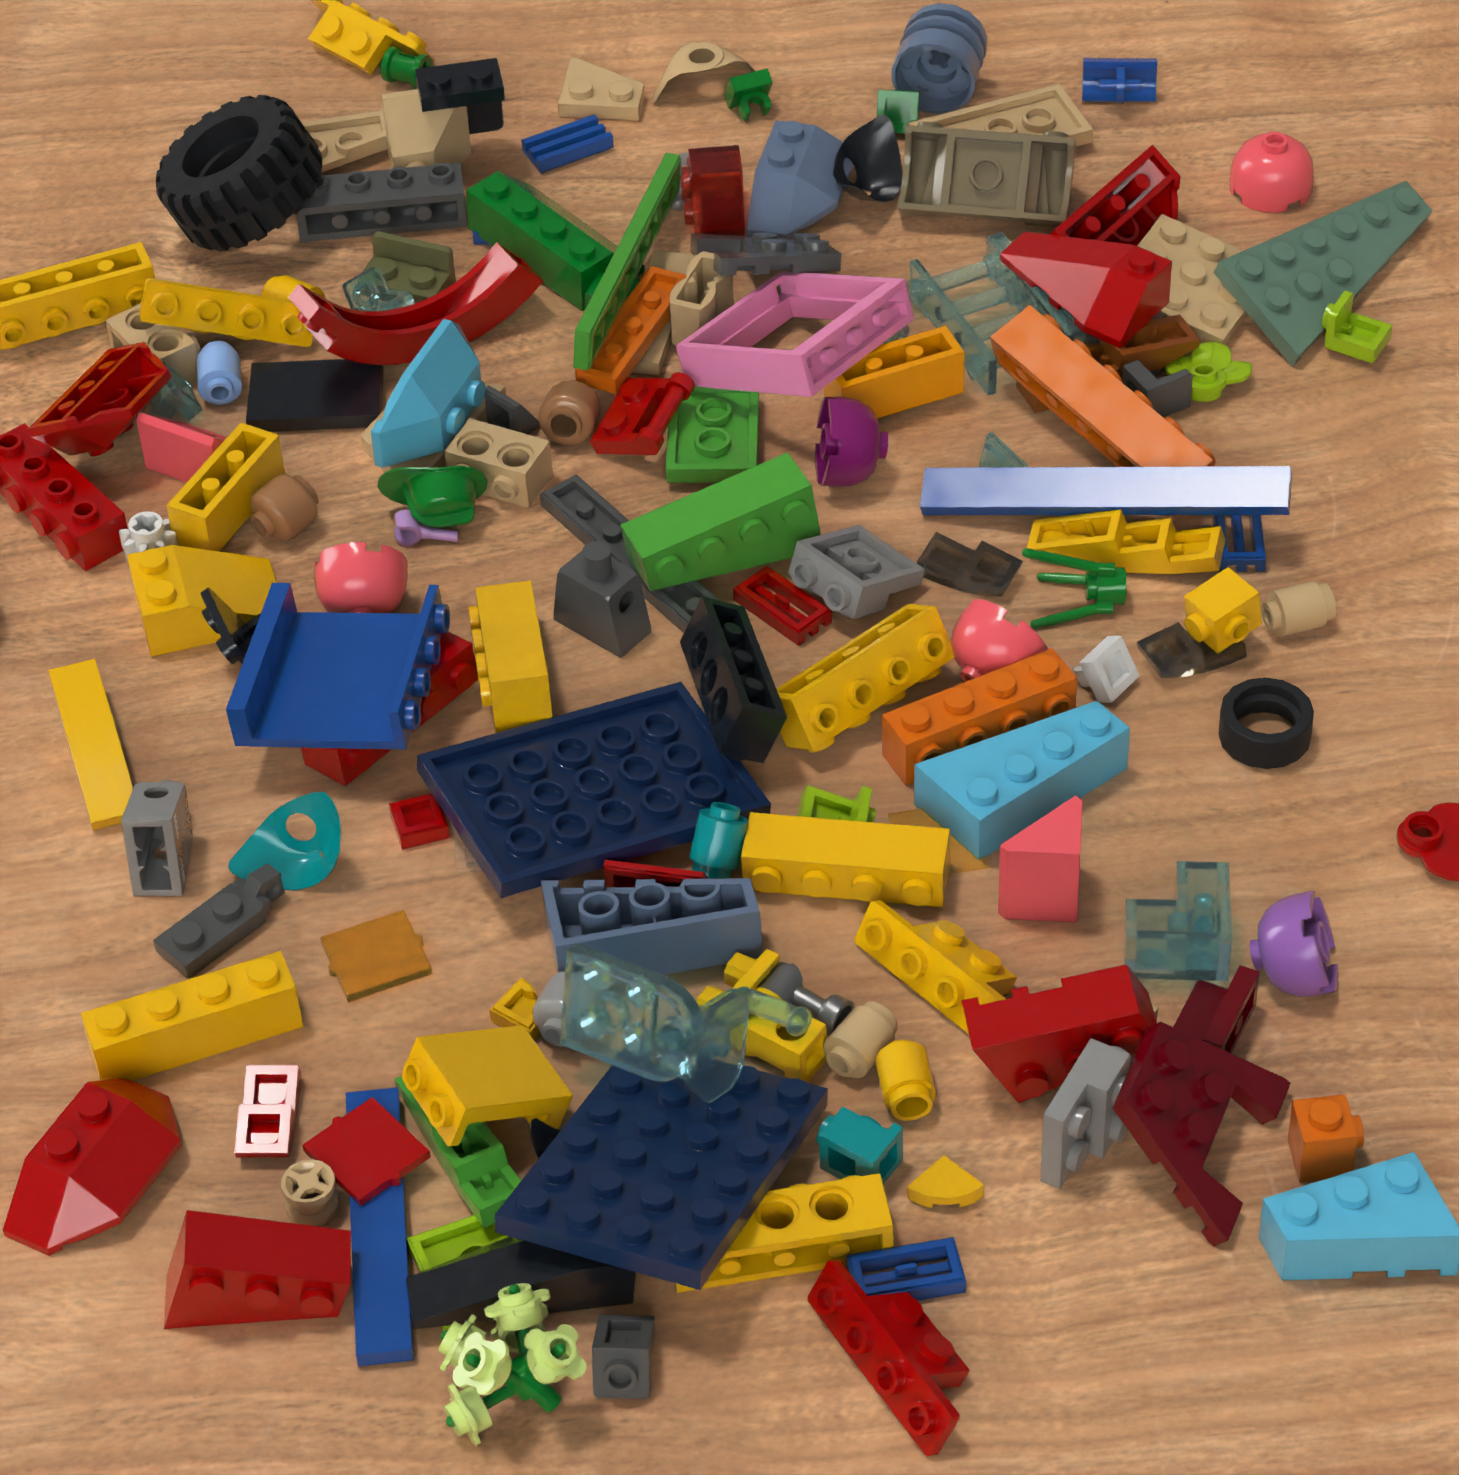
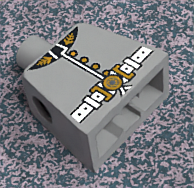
[121,780,192,896]

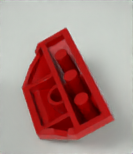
[1050,144,1181,246]
[28,342,172,456]
[3,1078,182,1256]

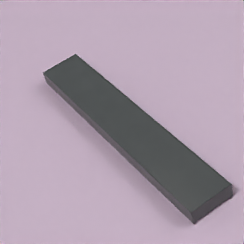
[540,474,719,633]

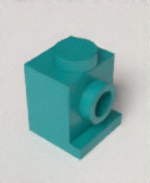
[816,1107,903,1185]

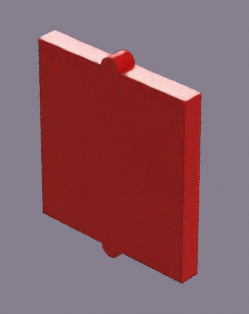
[302,1097,431,1206]

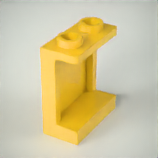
[402,1025,573,1147]

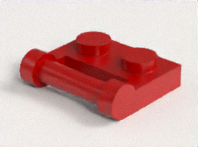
[590,372,695,455]

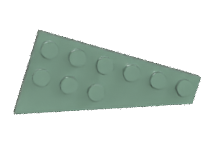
[1213,181,1432,367]

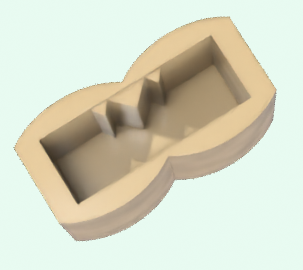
[669,251,734,345]

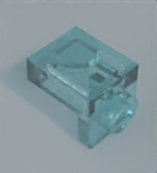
[342,267,415,311]

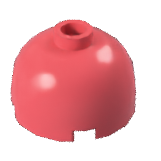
[1230,132,1314,213]
[314,542,408,613]
[951,599,1048,682]

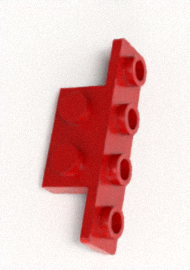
[807,1260,970,1456]

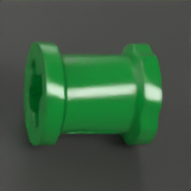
[381,46,433,89]

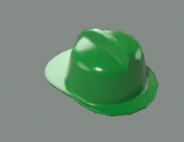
[377,466,488,528]

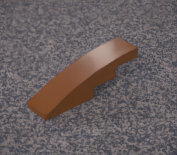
[1016,314,1200,413]

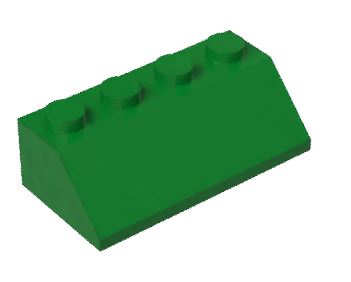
[466,171,645,311]

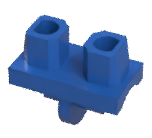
[1082,58,1157,103]

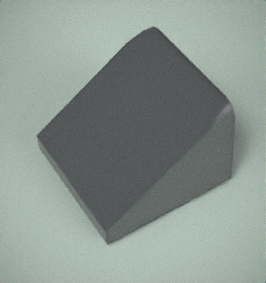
[485,385,540,434]

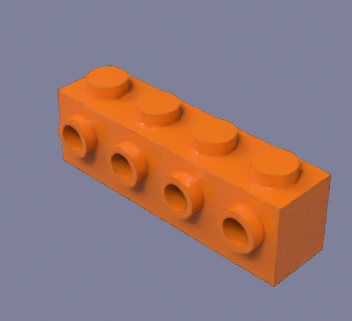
[882,648,1077,786]

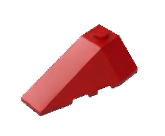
[1000,232,1172,348]

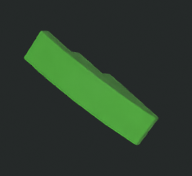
[394,1076,521,1228]

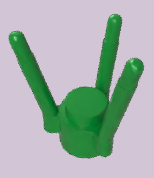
[1022,548,1126,629]

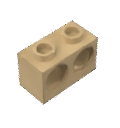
[106,304,201,397]
[444,418,553,508]

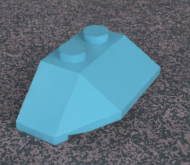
[371,319,486,468]

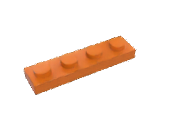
[575,266,686,394]

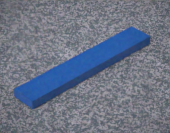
[345,1087,414,1367]

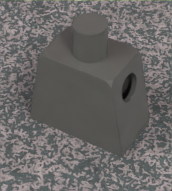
[553,541,651,658]

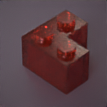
[680,145,745,236]

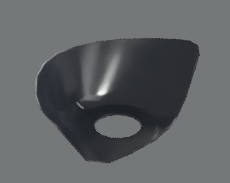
[833,115,902,202]

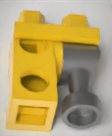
[696,949,855,1083]

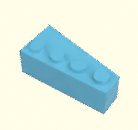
[914,701,1130,861]

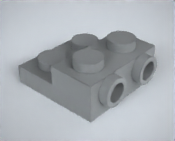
[788,525,925,619]
[1041,1038,1133,1189]

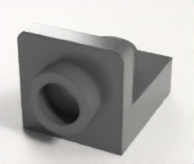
[592,1315,655,1399]

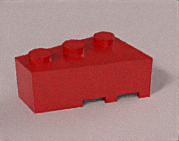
[961,964,1157,1103]

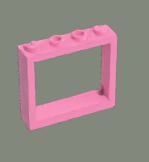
[676,271,914,397]

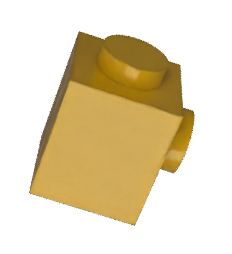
[1184,567,1262,654]

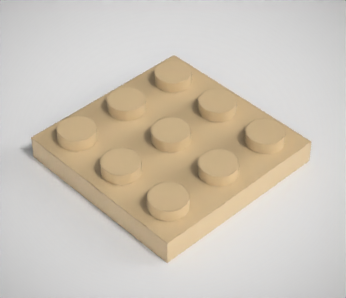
[1138,214,1248,345]

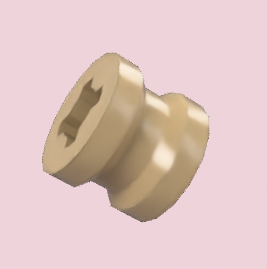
[281,1159,339,1227]

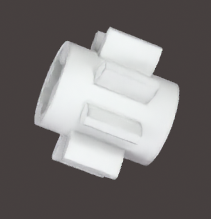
[119,511,178,562]

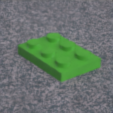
[666,387,760,483]

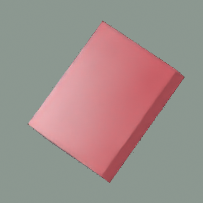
[136,412,227,482]
[998,795,1083,923]

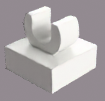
[1073,636,1140,703]

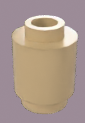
[1261,581,1336,637]
[823,1001,898,1078]

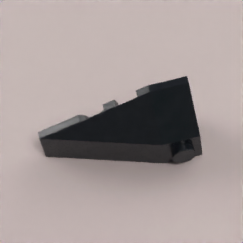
[406,1236,636,1329]

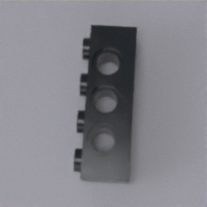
[680,596,787,764]

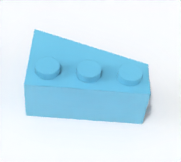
[1259,1152,1459,1280]

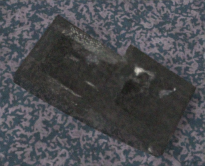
[917,532,1023,596]
[1137,622,1247,678]

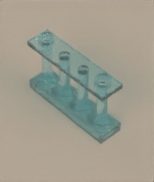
[906,232,1084,396]

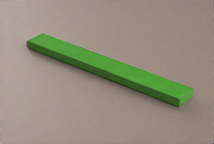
[573,152,681,370]

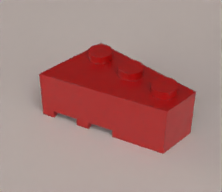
[164,1210,351,1329]

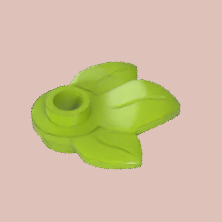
[1164,342,1252,402]

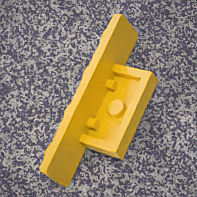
[308,0,435,75]
[139,278,313,347]
[854,900,1017,1034]

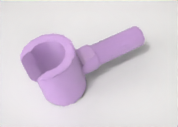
[394,510,459,547]

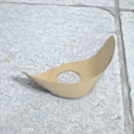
[652,42,755,104]

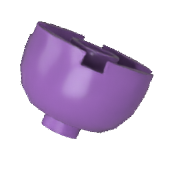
[1250,891,1339,997]

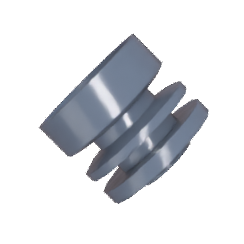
[892,3,987,114]

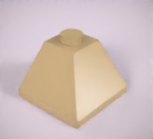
[381,89,471,169]

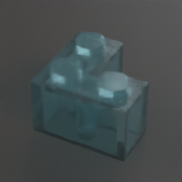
[1123,861,1232,981]

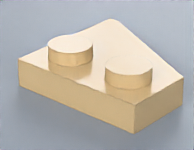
[558,57,645,121]

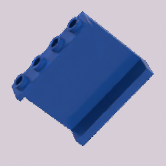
[226,583,450,750]

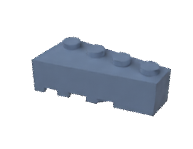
[541,878,763,985]

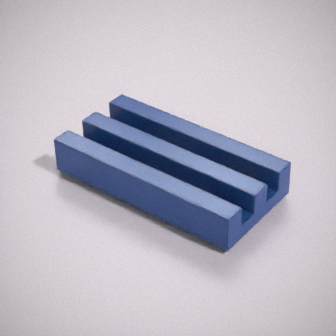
[521,114,614,173]
[1212,515,1266,572]
[846,1237,966,1301]

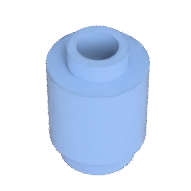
[196,341,242,405]

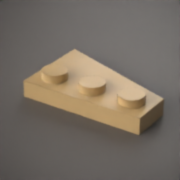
[302,110,388,173]

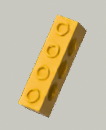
[675,1173,893,1293]

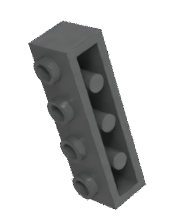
[296,163,467,242]

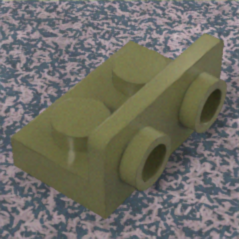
[356,231,456,306]

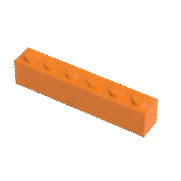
[990,305,1216,518]

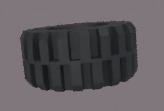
[156,95,322,251]

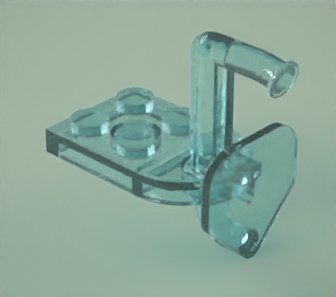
[560,943,812,1103]

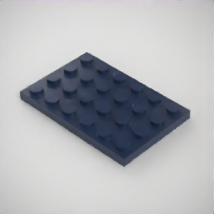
[417,682,771,899]
[495,1038,828,1290]

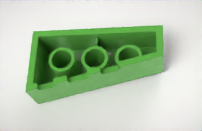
[620,452,821,591]

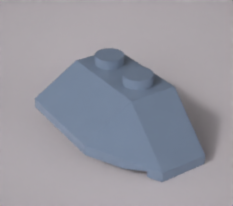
[746,120,854,239]

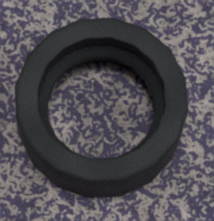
[1218,677,1314,769]

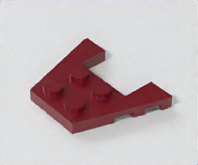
[1112,1021,1291,1247]

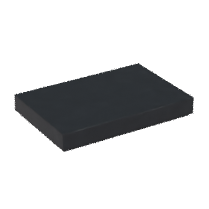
[246,359,384,432]

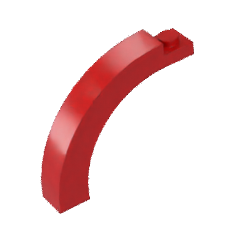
[288,242,544,365]

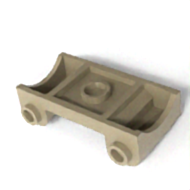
[897,122,1076,227]

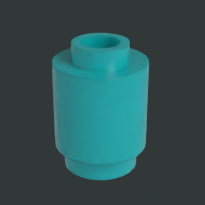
[689,802,748,879]

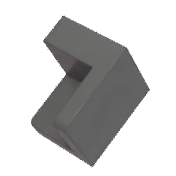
[1122,360,1193,418]

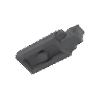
[153,863,285,978]

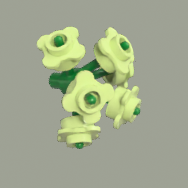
[438,1283,586,1446]

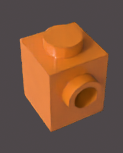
[1288,1094,1364,1183]

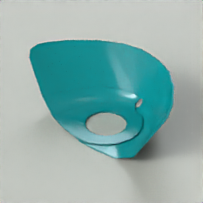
[228,792,341,890]

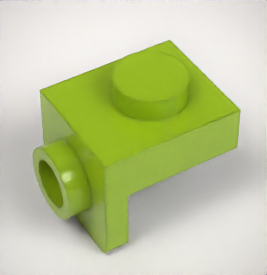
[1321,290,1392,364]
[797,785,876,822]

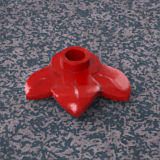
[1396,803,1459,881]

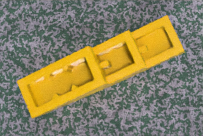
[1027,509,1226,574]
[48,658,133,830]

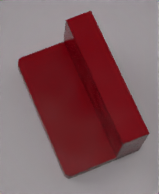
[1173,965,1260,1054]

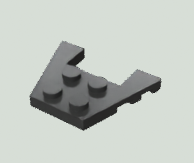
[690,233,841,276]

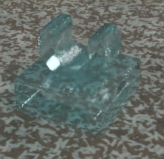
[150,361,203,421]

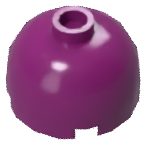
[815,397,888,487]

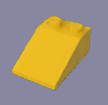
[127,545,277,657]

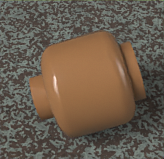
[538,380,601,446]
[250,474,319,542]

